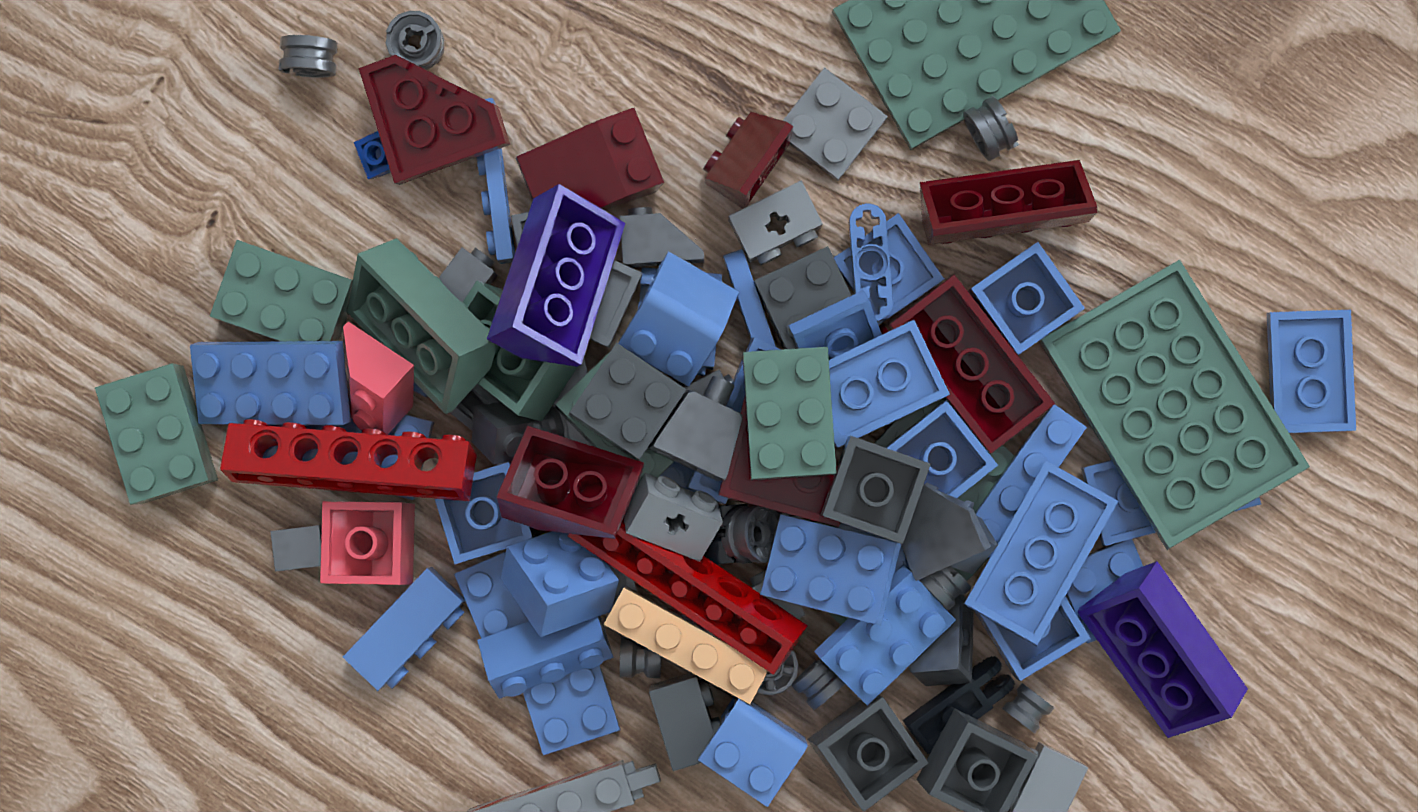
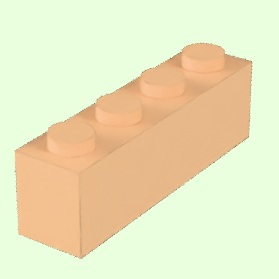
[604,586,768,704]

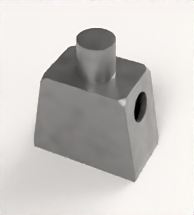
[648,376,742,481]

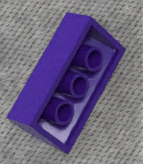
[487,184,625,367]
[1077,561,1248,738]

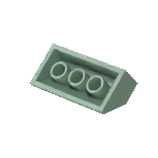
[347,238,497,414]

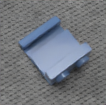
[618,251,739,386]
[698,696,808,807]

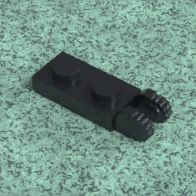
[903,656,1015,755]

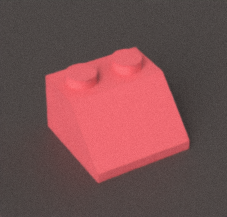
[343,322,414,435]
[320,501,415,585]

